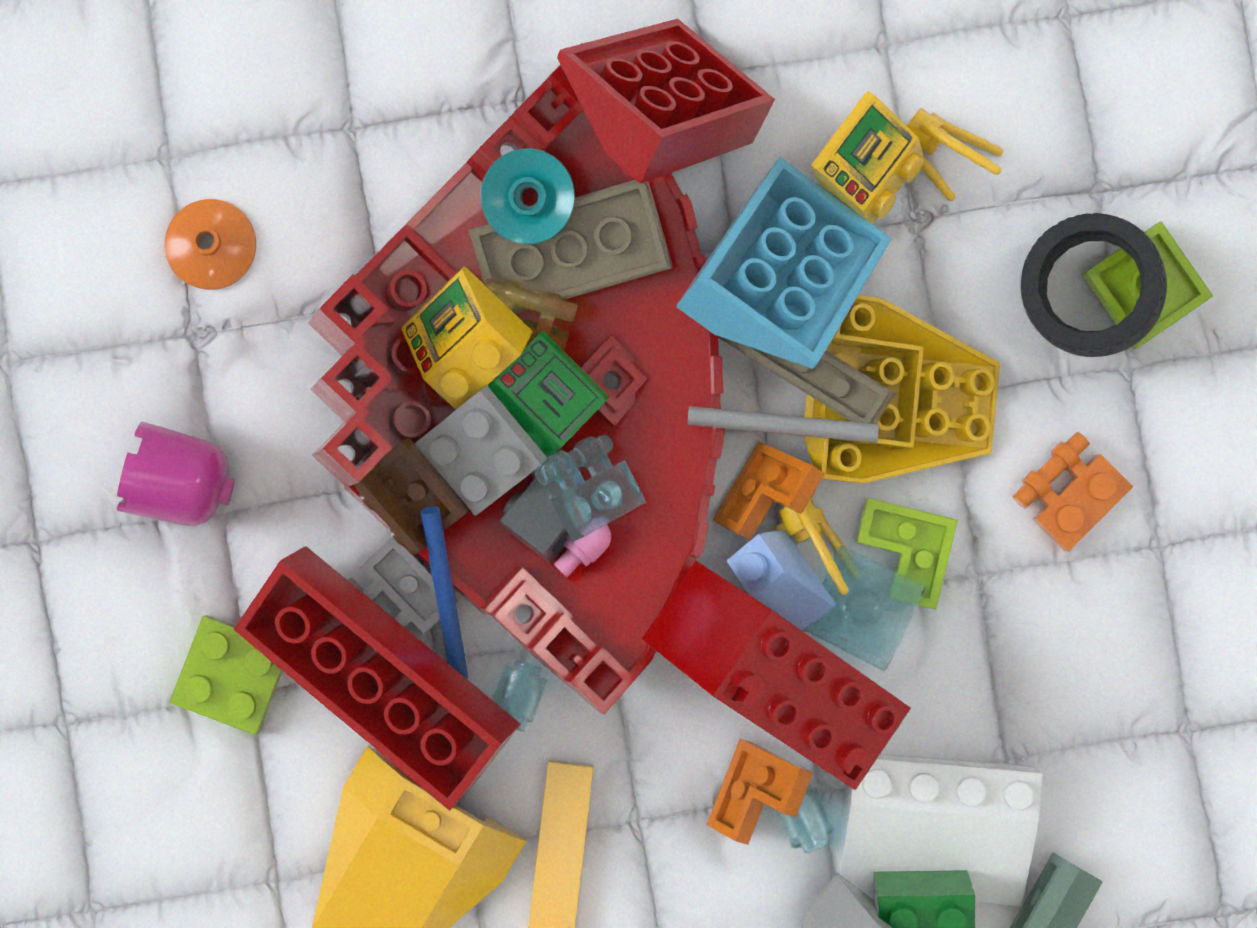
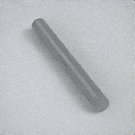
[688,406,879,443]

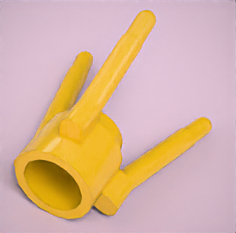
[907,108,1003,201]
[775,498,863,595]

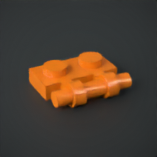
[1012,432,1133,551]

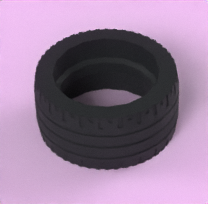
[1021,213,1167,357]

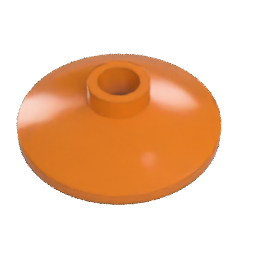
[164,199,256,290]

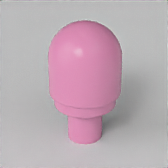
[553,518,611,577]

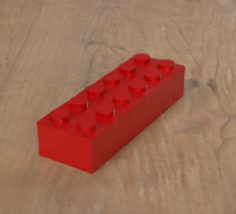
[233,546,521,811]

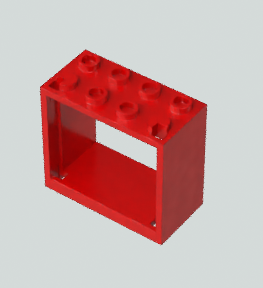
[642,560,911,790]

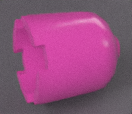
[116,422,235,526]

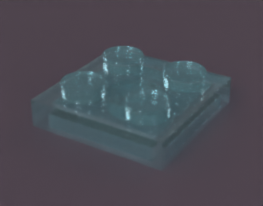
[804,546,926,671]

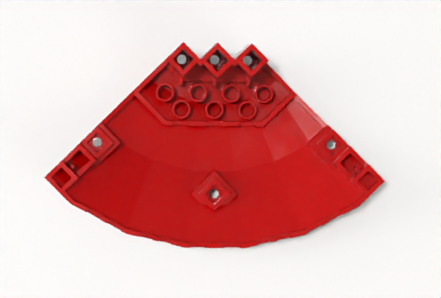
[308,43,725,715]

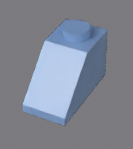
[727,529,836,631]

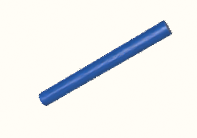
[421,506,469,679]

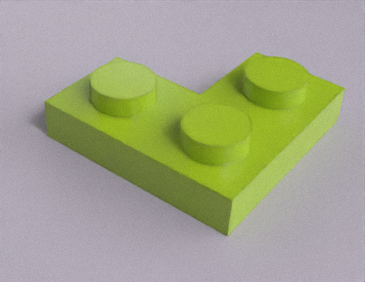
[855,498,958,610]

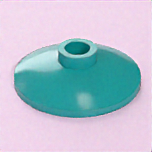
[480,148,575,244]

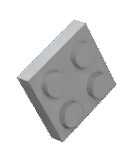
[415,385,548,516]

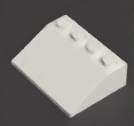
[838,754,1043,906]

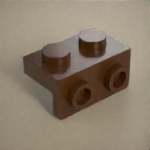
[354,437,469,555]

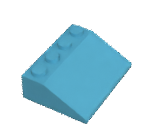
[676,157,892,369]

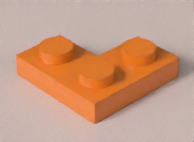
[713,441,825,541]
[707,739,813,845]

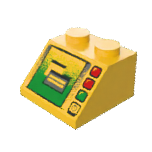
[810,91,924,224]
[401,266,533,409]

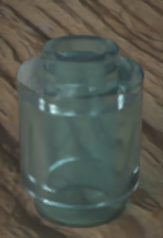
[492,659,548,732]
[776,783,835,853]

